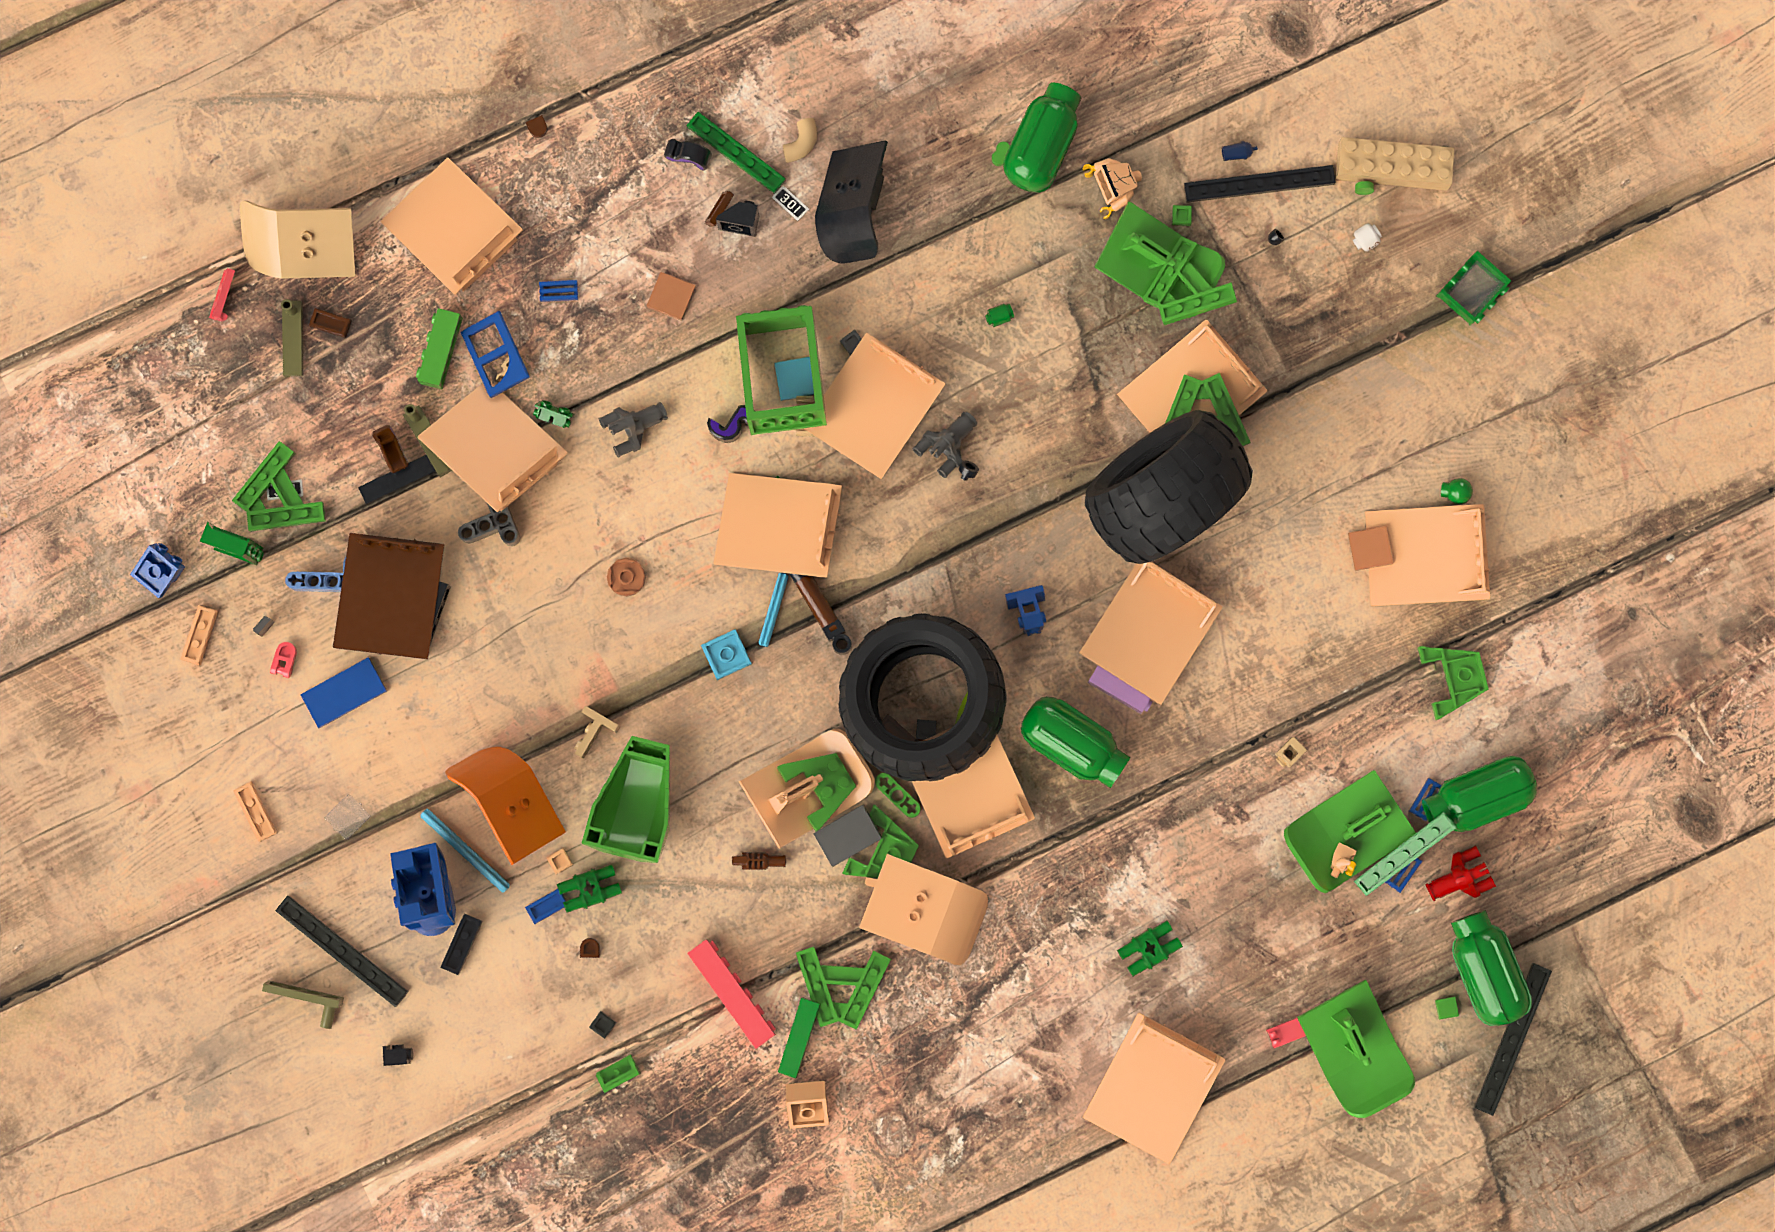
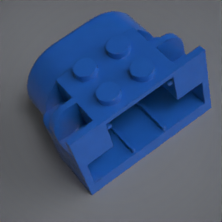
[390,843,456,936]

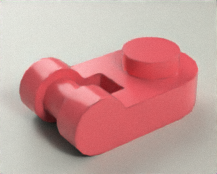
[270,642,297,678]

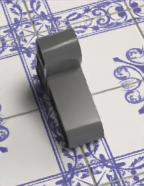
[458,503,520,546]

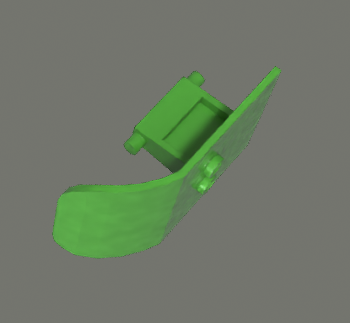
[1094,201,1225,318]
[1284,770,1416,893]
[1297,980,1415,1118]

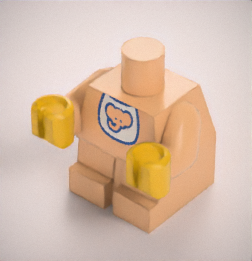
[1331,842,1357,878]

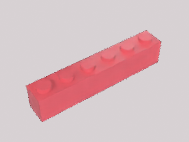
[687,939,776,1049]

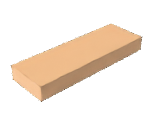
[180,605,218,665]
[233,782,277,842]

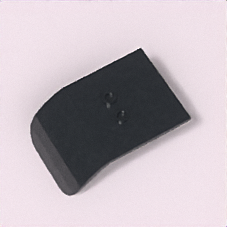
[815,140,888,264]

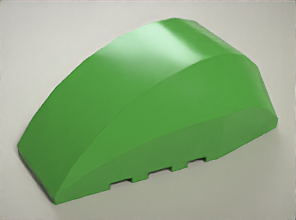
[582,736,670,863]

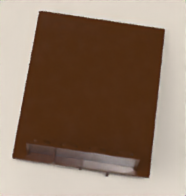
[333,533,445,659]

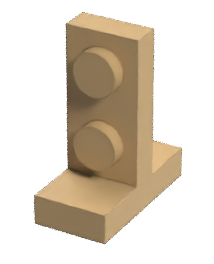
[574,706,620,759]

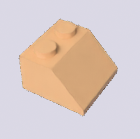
[786,1081,829,1129]

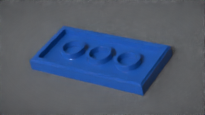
[300,657,387,729]

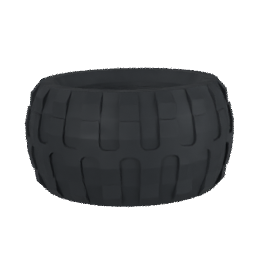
[1085,410,1253,564]
[838,613,1007,781]

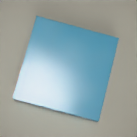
[774,357,814,401]
[701,629,752,680]

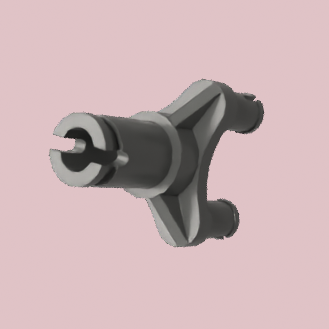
[598,402,668,458]
[912,412,977,478]

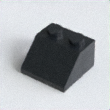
[716,201,760,237]

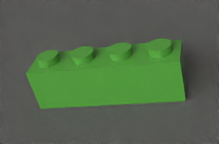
[416,308,463,389]

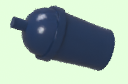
[1222,141,1258,161]

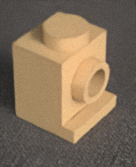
[1275,737,1307,767]

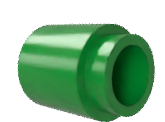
[985,304,1014,327]

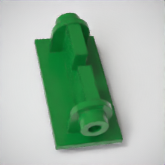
[533,400,575,428]

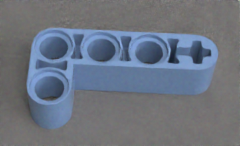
[285,557,346,592]

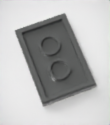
[813,805,882,867]

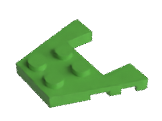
[1418,646,1489,720]
[777,753,856,832]
[842,805,919,878]

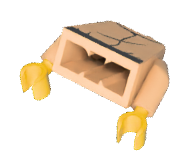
[1083,158,1142,219]

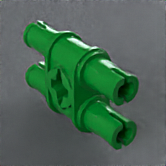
[557,865,622,913]
[1117,921,1183,977]

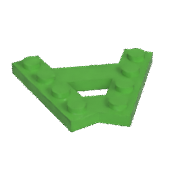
[1142,236,1237,325]
[1165,373,1251,446]
[232,441,326,532]
[796,947,891,1030]

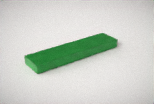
[778,997,821,1079]

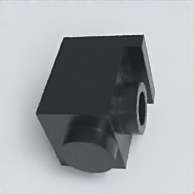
[382,1044,413,1066]

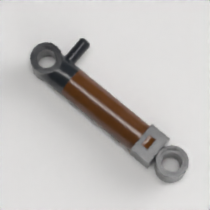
[789,573,852,655]

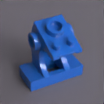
[1005,585,1046,636]

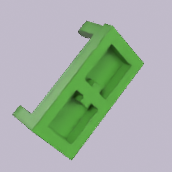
[596,1055,641,1093]

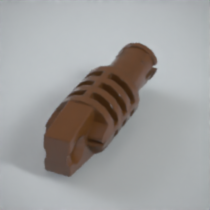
[732,852,786,870]

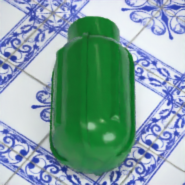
[1003,82,1082,193]
[1021,696,1131,788]
[1422,756,1537,832]
[1451,910,1532,1026]

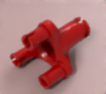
[1425,845,1496,902]

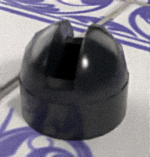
[1268,229,1284,245]

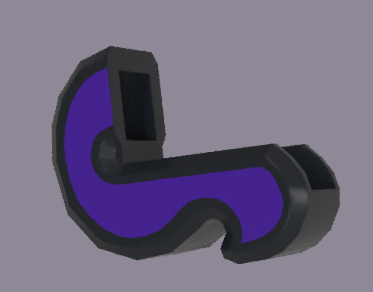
[664,139,712,171]
[707,405,748,443]

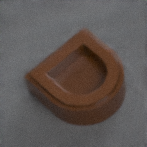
[525,115,548,138]
[580,938,600,958]

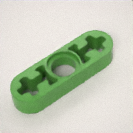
[875,773,920,818]

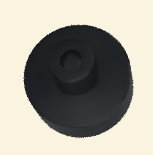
[959,460,979,481]

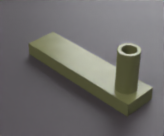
[281,299,303,377]
[403,404,453,478]
[262,980,344,1029]

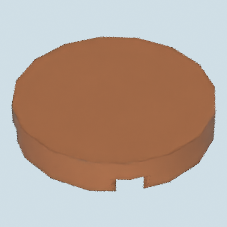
[607,558,646,597]

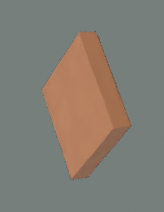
[647,272,696,321]
[1348,526,1393,571]

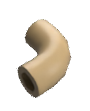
[782,118,817,163]

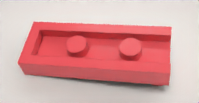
[209,268,235,322]
[1266,1018,1306,1048]

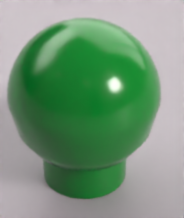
[1441,478,1473,505]

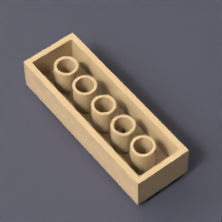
[1335,137,1455,191]

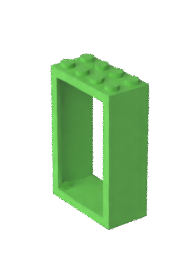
[736,305,827,435]

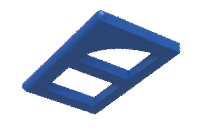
[461,311,530,398]

